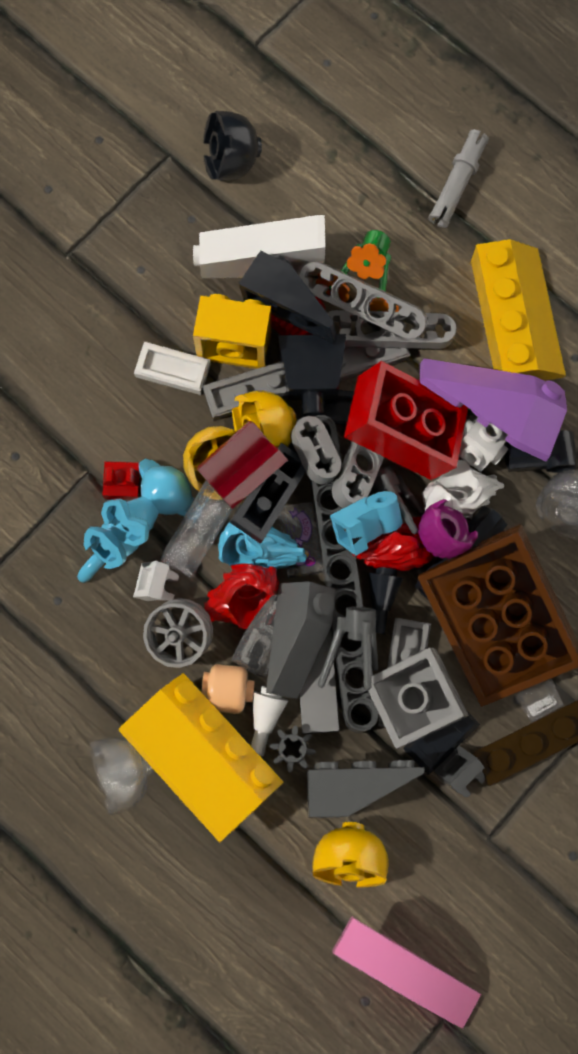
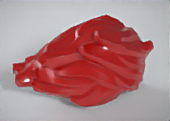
[351,516,434,571]
[204,563,279,630]

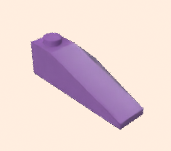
[420,358,567,462]

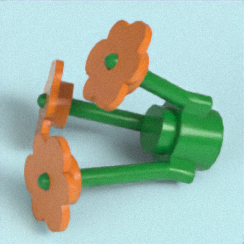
[316,230,399,312]

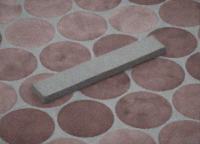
[202,331,411,421]

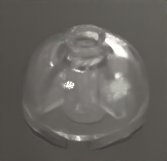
[536,470,578,539]
[89,737,153,815]

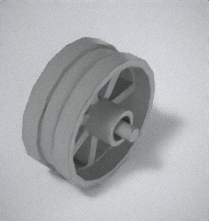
[143,598,213,668]

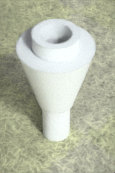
[251,686,289,756]

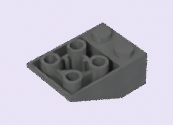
[307,760,424,818]

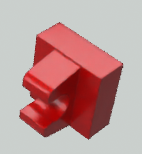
[102,461,141,500]

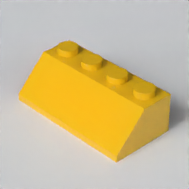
[471,239,566,381]
[118,673,284,843]

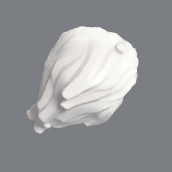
[422,460,504,519]

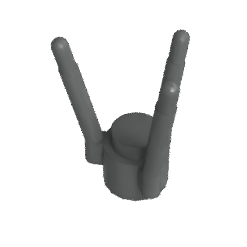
[368,466,425,534]
[318,607,378,690]

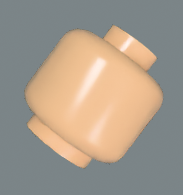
[201,664,255,714]

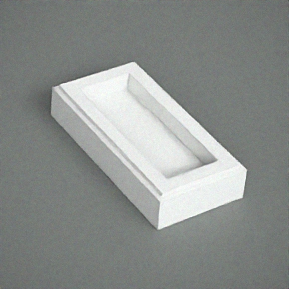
[134,342,211,395]

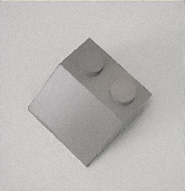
[363,648,469,749]

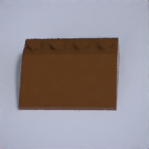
[418,524,578,707]

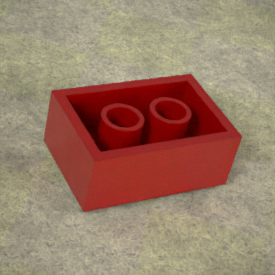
[344,361,468,480]

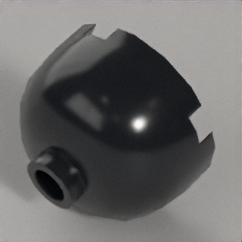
[203,111,262,181]

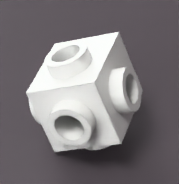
[459,417,508,472]

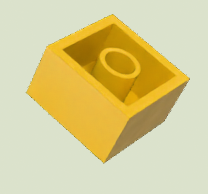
[193,294,272,369]

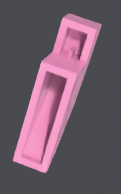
[332,916,481,1029]

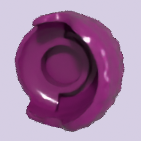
[418,499,478,559]

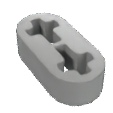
[291,416,341,484]

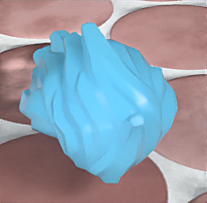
[218,522,307,570]

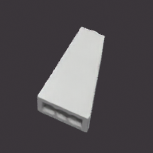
[193,215,325,278]

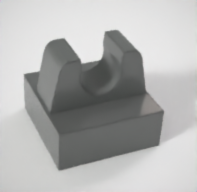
[433,746,485,797]

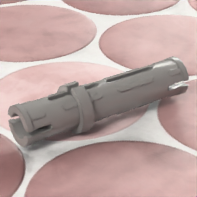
[428,130,489,228]

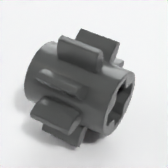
[270,726,316,773]

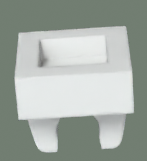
[133,561,179,601]

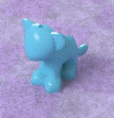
[77,459,201,583]

